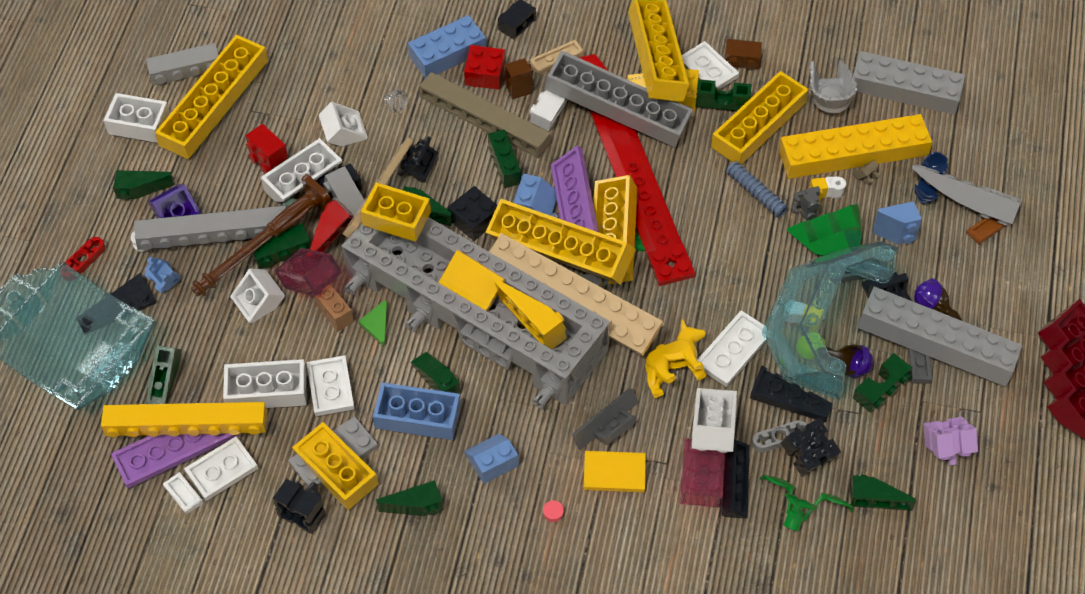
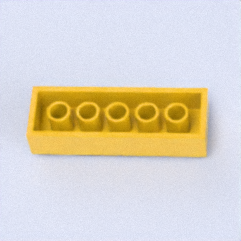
[711,71,809,165]
[593,175,637,285]

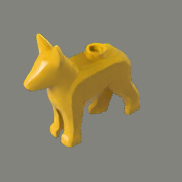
[645,319,706,398]

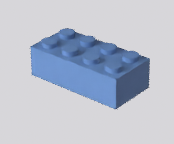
[408,15,486,79]
[373,382,461,440]

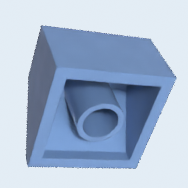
[513,173,557,216]
[873,201,922,244]
[464,433,519,484]

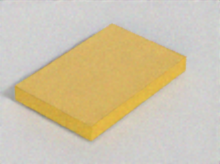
[438,250,506,312]
[583,451,646,493]

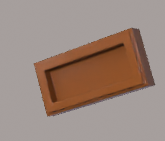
[966,217,1006,245]

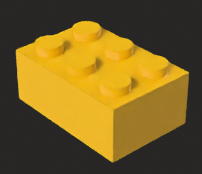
[361,182,431,242]

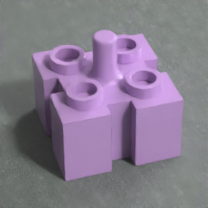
[923,417,978,465]

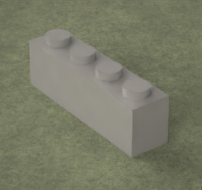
[146,43,219,86]
[323,166,364,226]

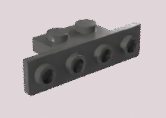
[572,388,638,450]

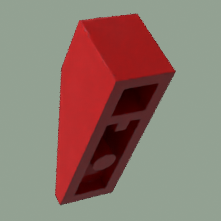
[308,200,354,258]

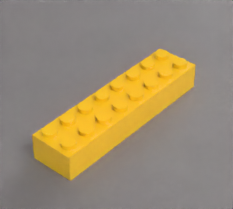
[628,0,689,102]
[155,35,268,160]
[779,114,932,179]
[485,199,636,285]

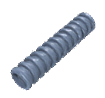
[726,161,788,217]

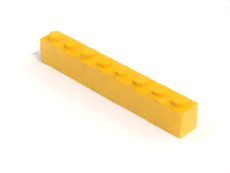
[101,402,267,438]

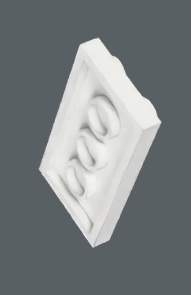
[698,310,773,387]

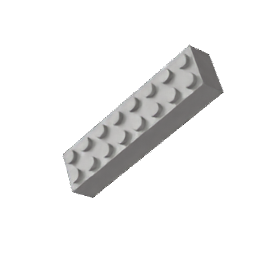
[544,50,693,147]
[857,287,1022,387]

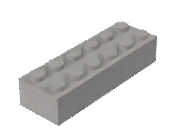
[853,51,965,115]

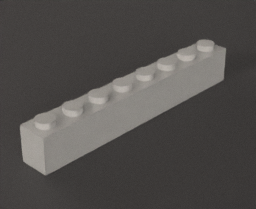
[134,206,286,250]

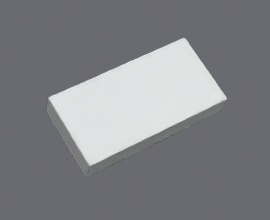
[163,472,203,515]

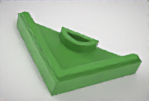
[358,300,387,346]

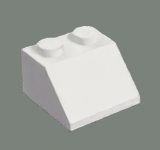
[319,101,368,146]
[230,269,285,323]

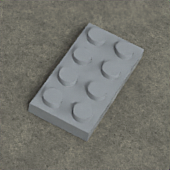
[288,416,378,488]

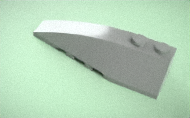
[912,163,1023,226]

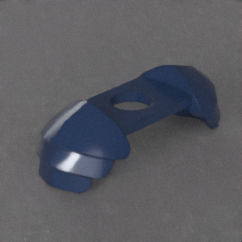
[914,152,948,203]

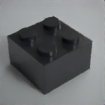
[447,186,497,241]

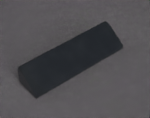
[722,439,749,519]

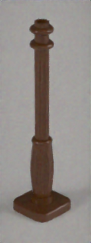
[191,174,331,297]

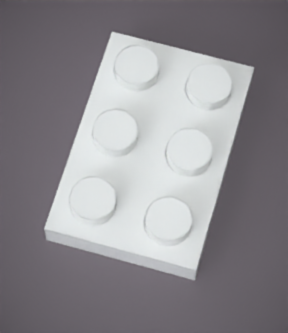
[681,41,739,90]
[307,355,354,416]
[184,437,258,501]

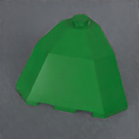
[787,204,862,259]

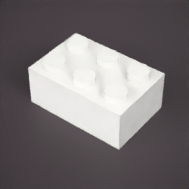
[104,93,170,143]

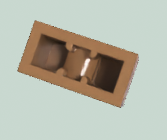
[314,284,354,332]

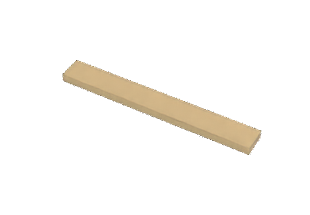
[343,137,413,238]

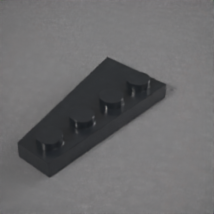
[77,272,156,335]
[750,365,832,422]

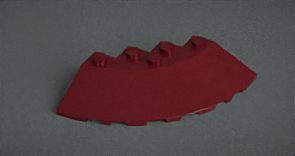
[1037,298,1085,439]

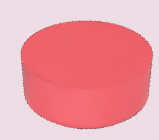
[543,500,564,522]

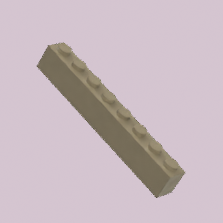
[419,72,550,159]

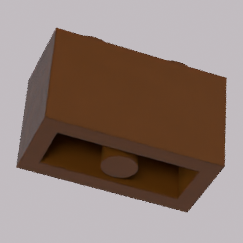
[725,39,762,70]
[505,58,534,100]

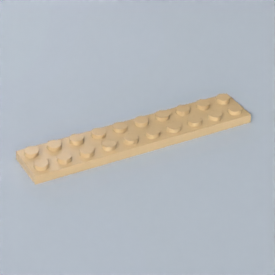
[489,233,664,356]

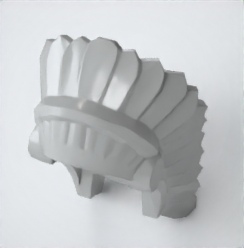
[809,60,858,114]

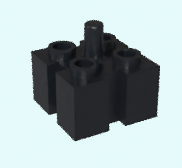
[780,418,841,477]
[273,479,326,534]

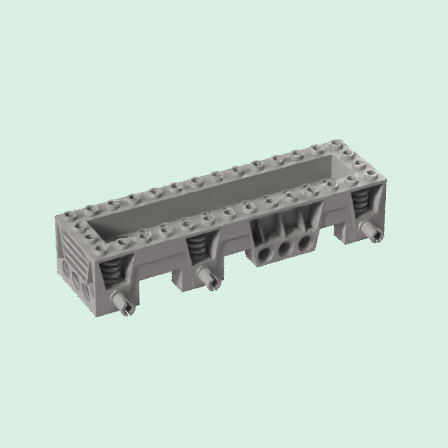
[342,217,610,409]

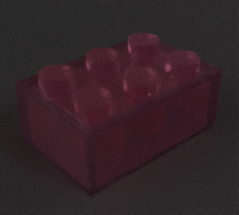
[274,248,342,296]
[679,438,725,508]

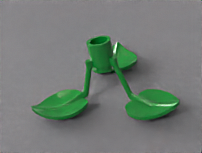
[760,475,854,531]

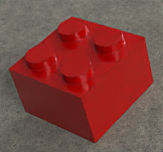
[464,45,506,90]
[245,123,288,174]

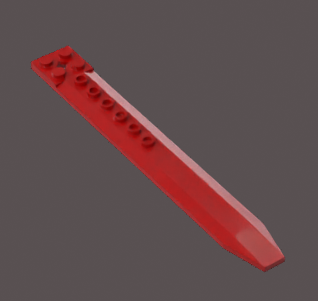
[579,54,695,286]

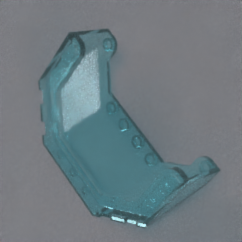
[762,241,898,400]

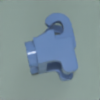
[144,257,181,293]

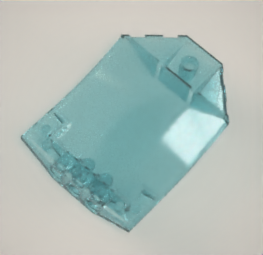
[0,262,156,410]

